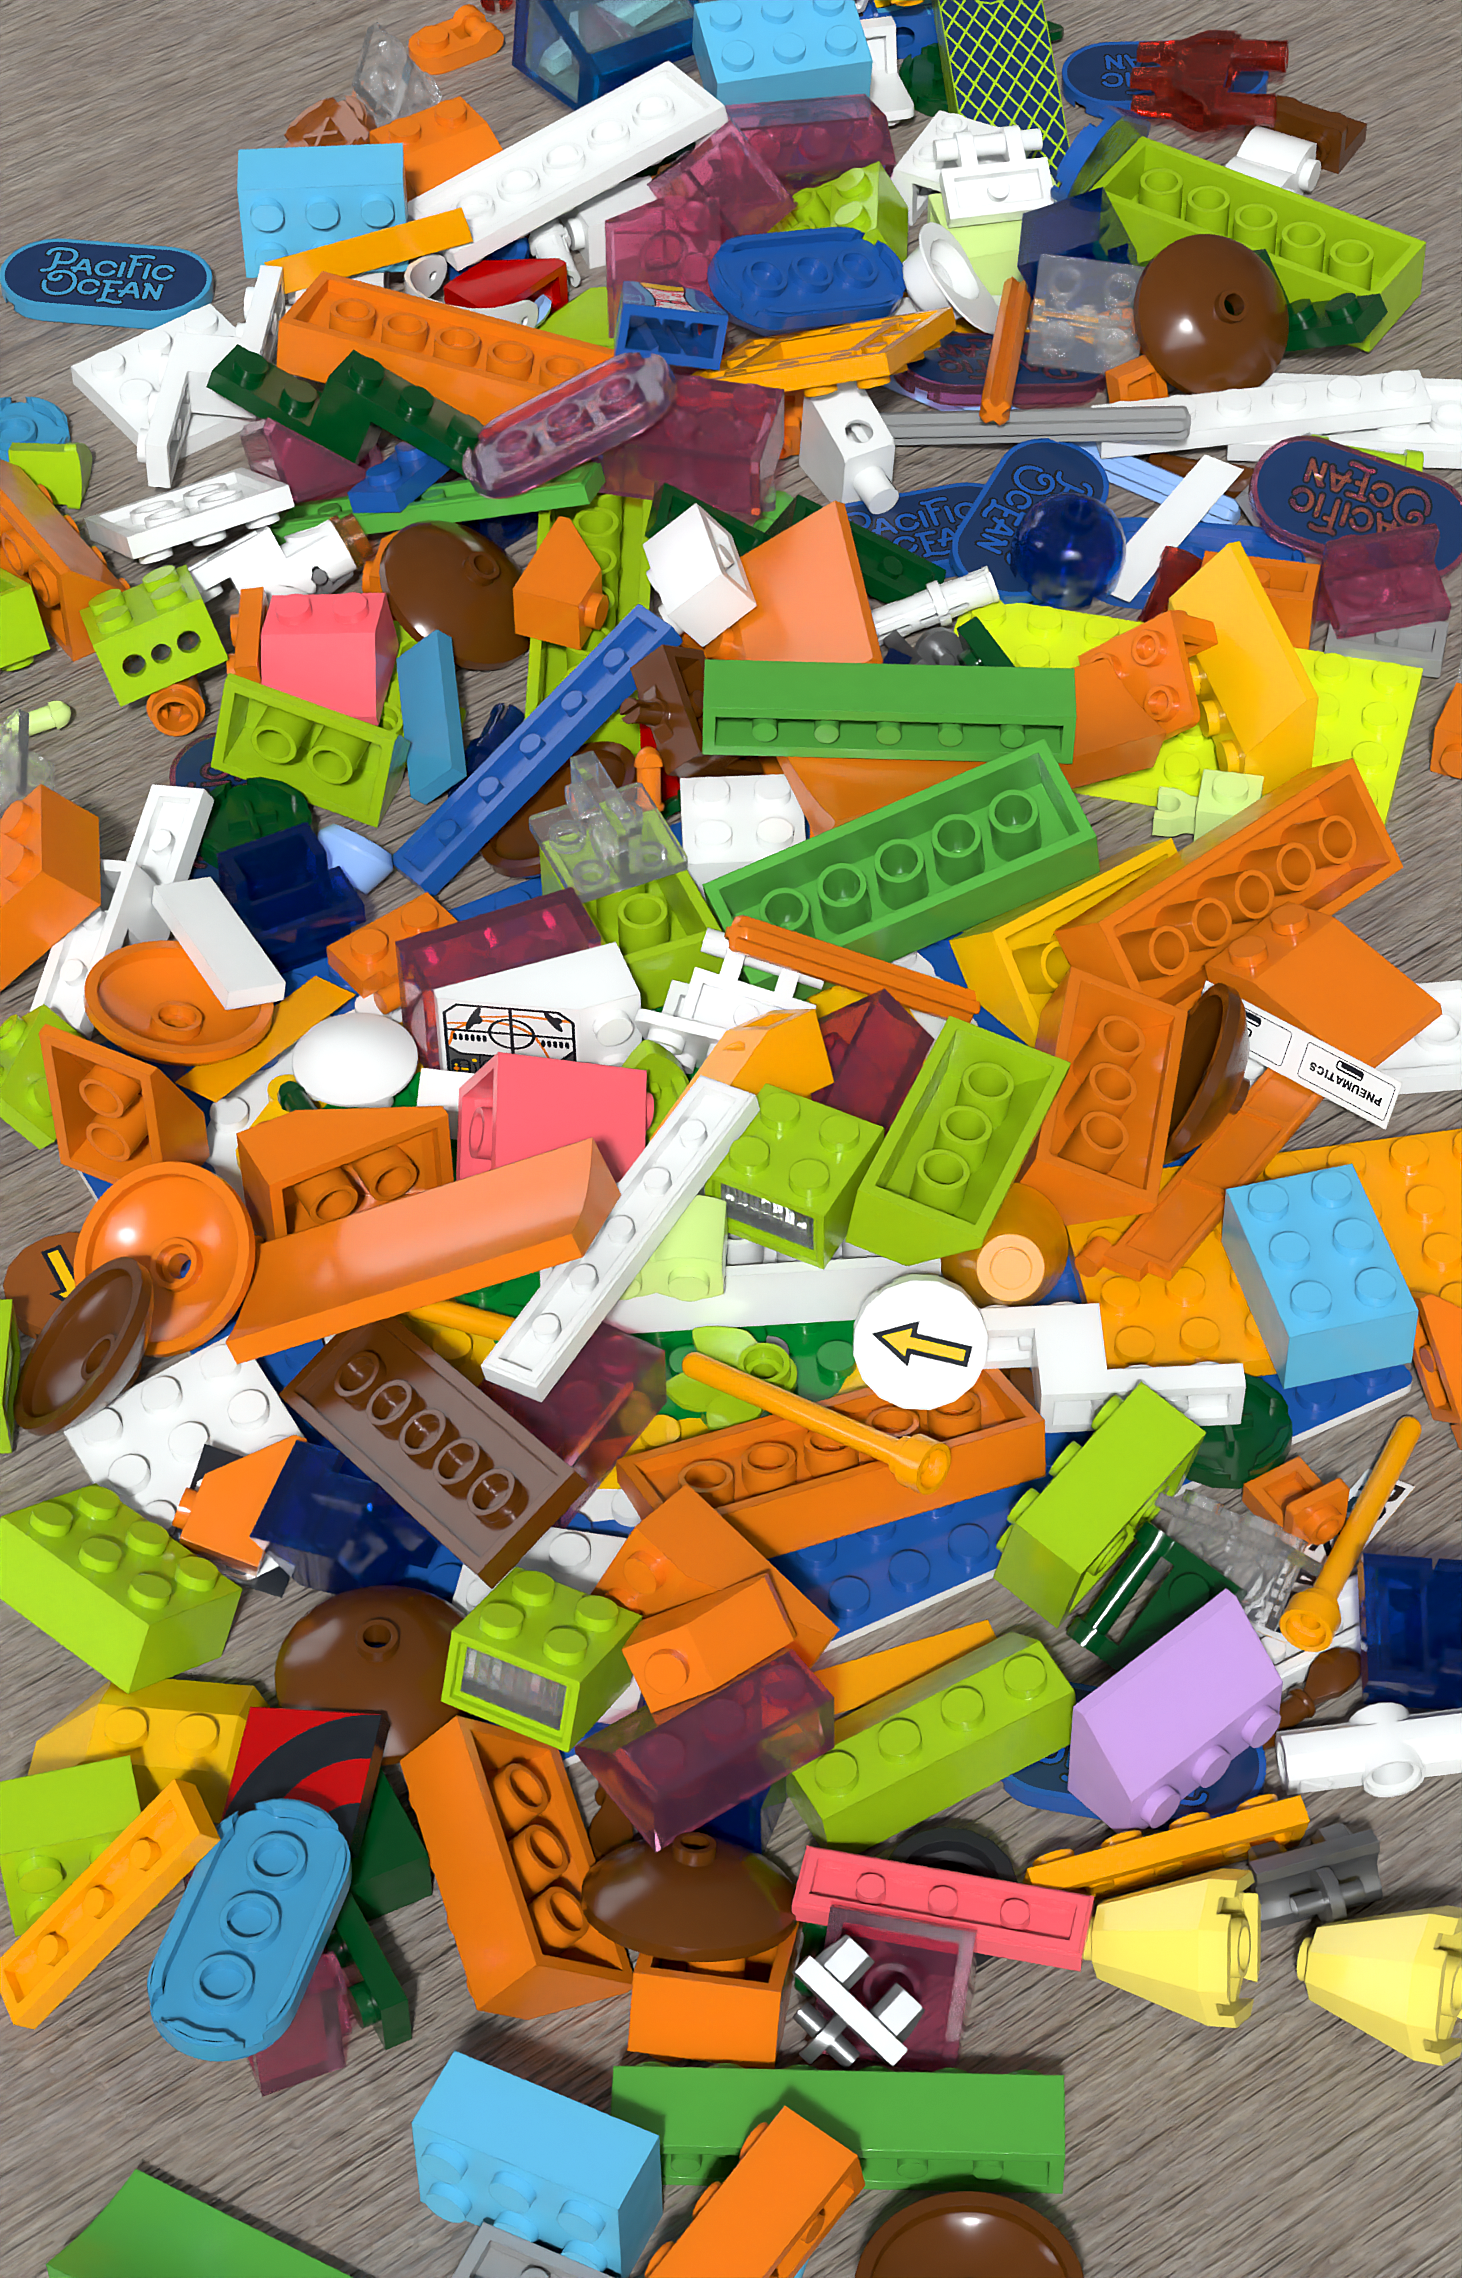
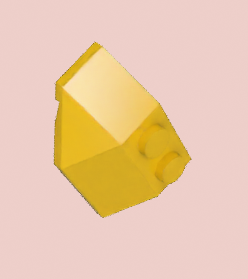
[28,1679,270,1823]

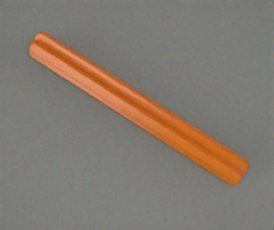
[979,277,1033,426]
[724,915,981,1023]

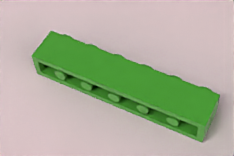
[702,659,1077,764]
[611,2062,1065,2194]

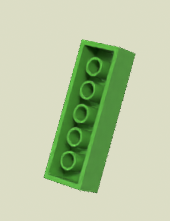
[702,738,1100,1000]

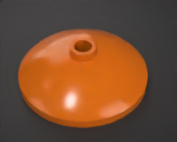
[83,940,274,1066]
[74,1161,255,1358]

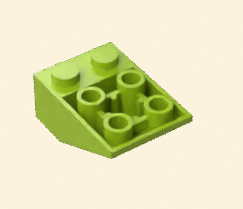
[737,161,909,263]

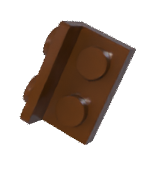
[1244,93,1367,174]

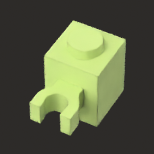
[1152,769,1264,841]

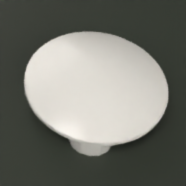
[292,1013,418,1108]

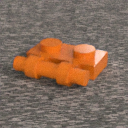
[326,892,489,1015]

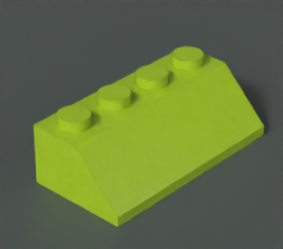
[845,1016,1071,1266]
[766,1631,1077,1854]

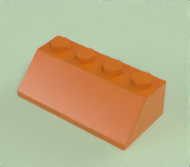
[0,459,131,662]
[1014,966,1188,1226]
[400,1715,633,2020]

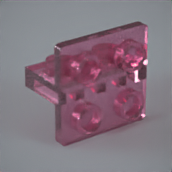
[1316,523,1451,639]

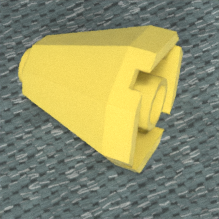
[1084,1868,1261,2028]
[1297,1905,1462,2066]

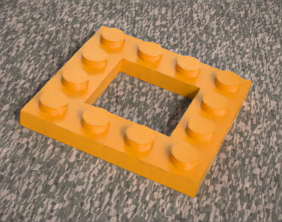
[674,307,957,413]

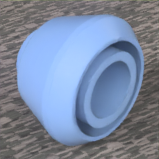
[314,823,393,900]

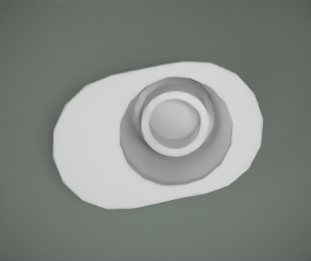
[902,222,999,334]

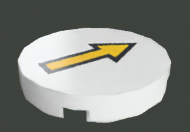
[853,1274,988,1410]

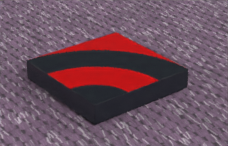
[220,1707,390,1858]

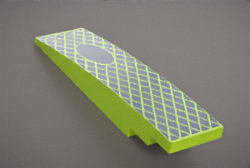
[931,0,1070,188]

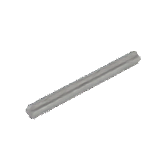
[879,406,1191,445]

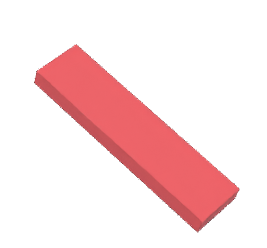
[792,1845,1094,1972]

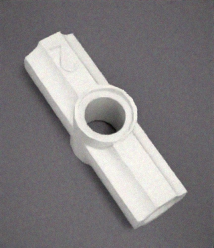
[1275,1702,1462,1797]

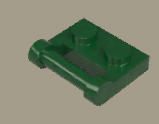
[1066,1520,1248,1672]

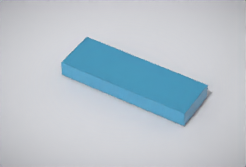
[396,629,467,805]

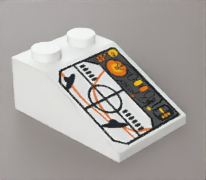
[433,942,642,1074]

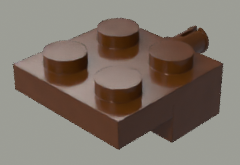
[620,644,764,778]

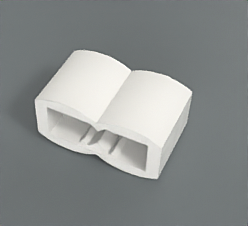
[1225,126,1321,195]

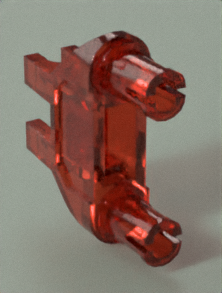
[1130,29,1289,133]

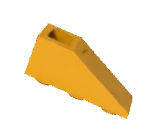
[650,1009,834,1141]

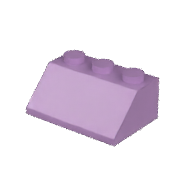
[1067,1589,1283,1834]

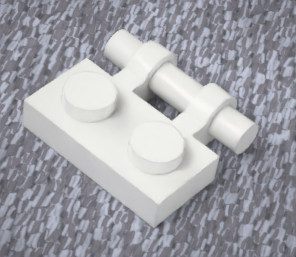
[933,125,1057,228]
[679,928,824,1029]

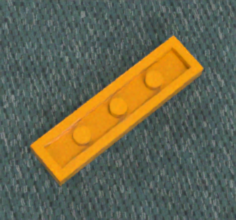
[0,1778,221,2030]
[1022,1794,1310,1901]

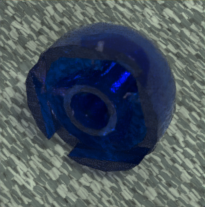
[1009,492,1126,608]

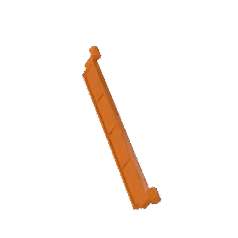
[1074,1068,1325,1282]

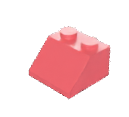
[261,592,399,725]

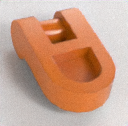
[408,4,504,75]

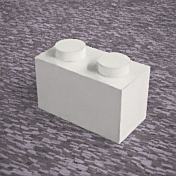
[643,503,757,647]

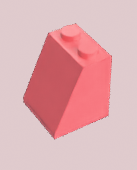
[456,1052,654,1182]

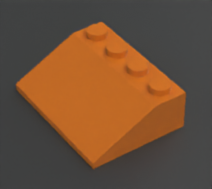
[705,501,883,775]

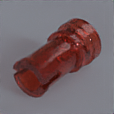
[1136,546,1203,623]

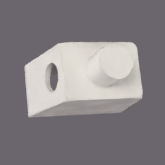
[799,381,899,514]

